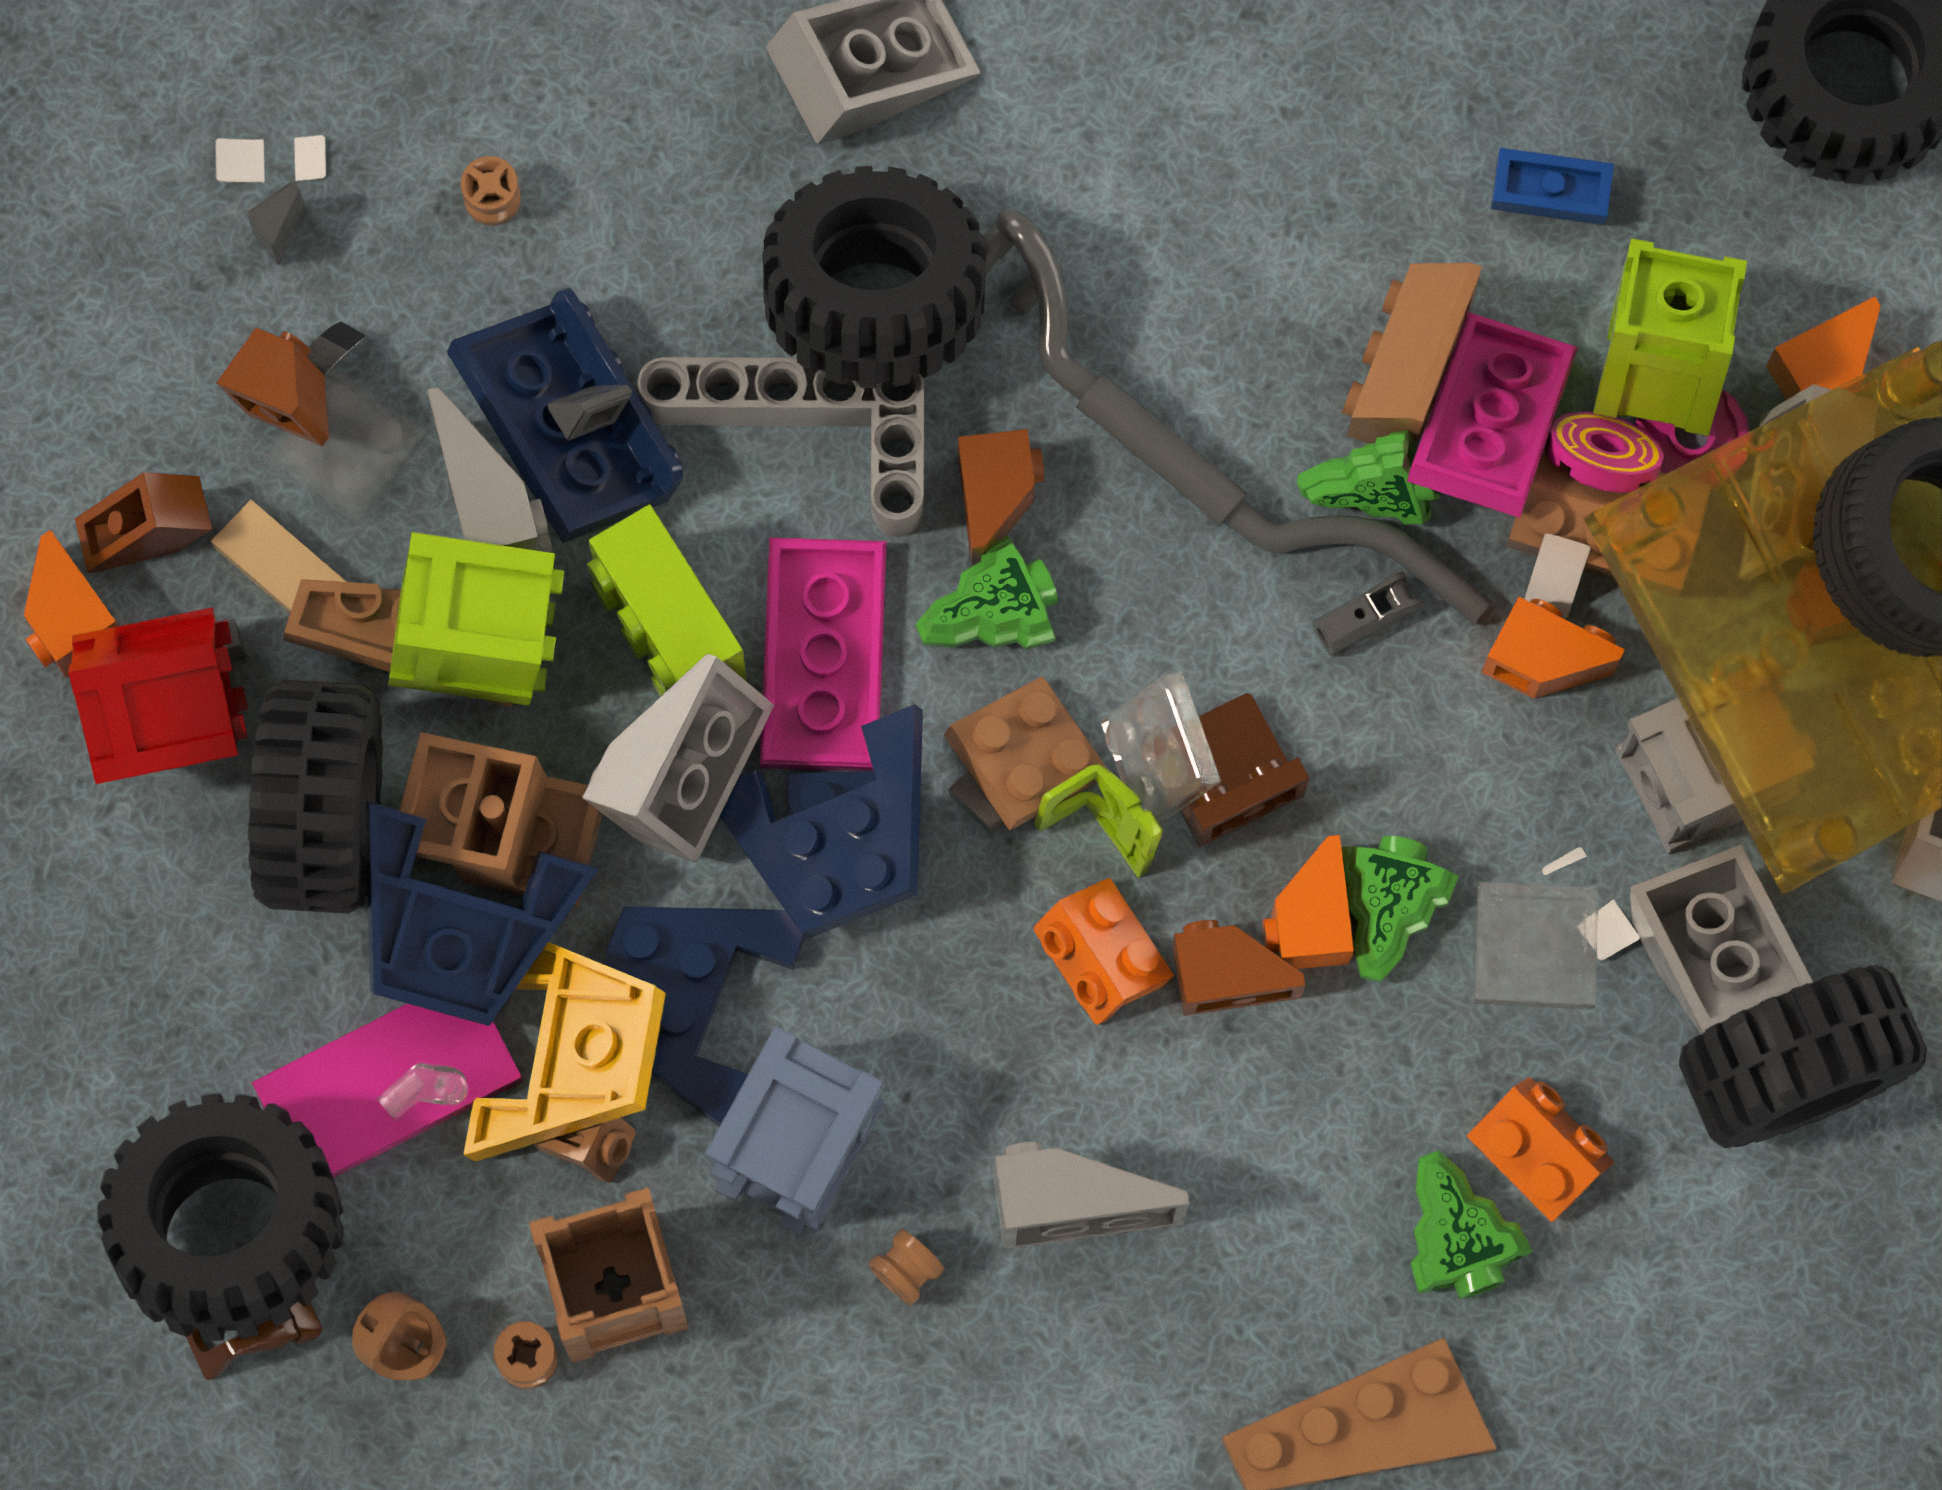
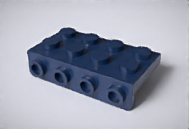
[446,288,683,543]

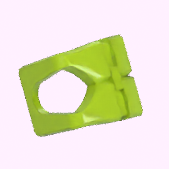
[1034,764,1163,877]

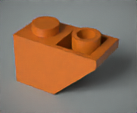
[1482,597,1625,699]

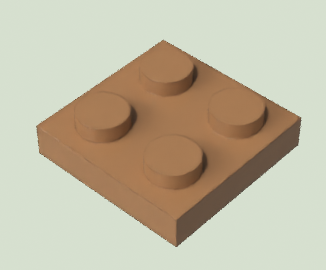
[944,676,1107,831]

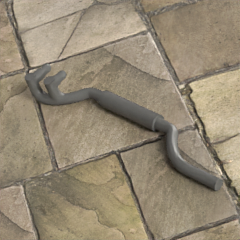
[984,208,1492,625]

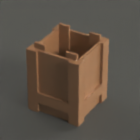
[529,1187,689,1363]

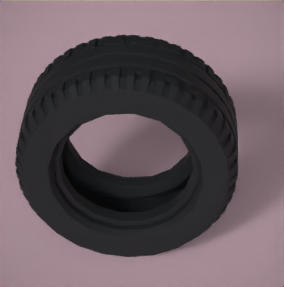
[1813,417,1942,657]

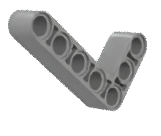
[637,357,924,537]

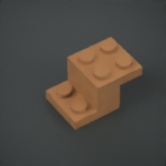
[399,732,603,907]

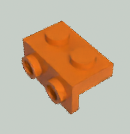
[1034,877,1175,1025]
[1466,1077,1614,1222]

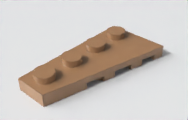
[283,579,512,708]
[1221,1338,1497,1490]

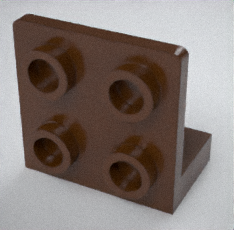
[1147,693,1309,848]

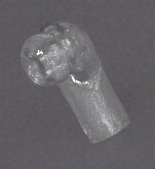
[376,1063,468,1121]

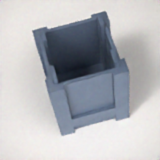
[705,1026,885,1235]

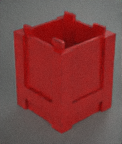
[68,607,248,785]

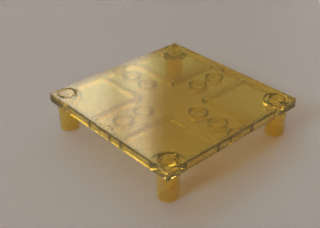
[1583,341,1942,894]

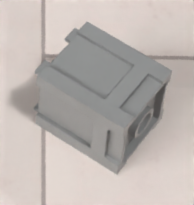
[1615,662,1817,854]

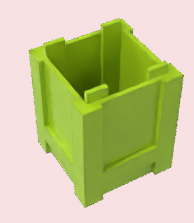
[1593,238,1747,436]
[388,532,564,706]

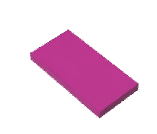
[1407,312,1578,518]
[760,537,887,771]
[251,1004,523,1178]

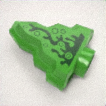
[1297,430,1441,524]
[915,535,1059,650]
[1342,835,1458,983]
[1410,1150,1532,1300]

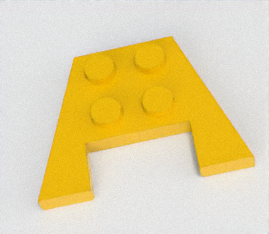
[463,942,666,1162]

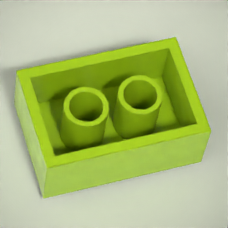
[586,504,747,697]

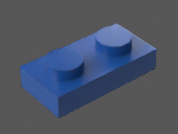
[1491,148,1614,225]

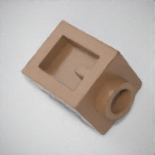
[532,1117,636,1183]

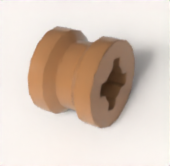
[460,156,521,226]
[868,1229,945,1306]
[494,1322,558,1389]

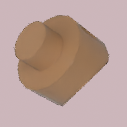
[352,1291,447,1380]

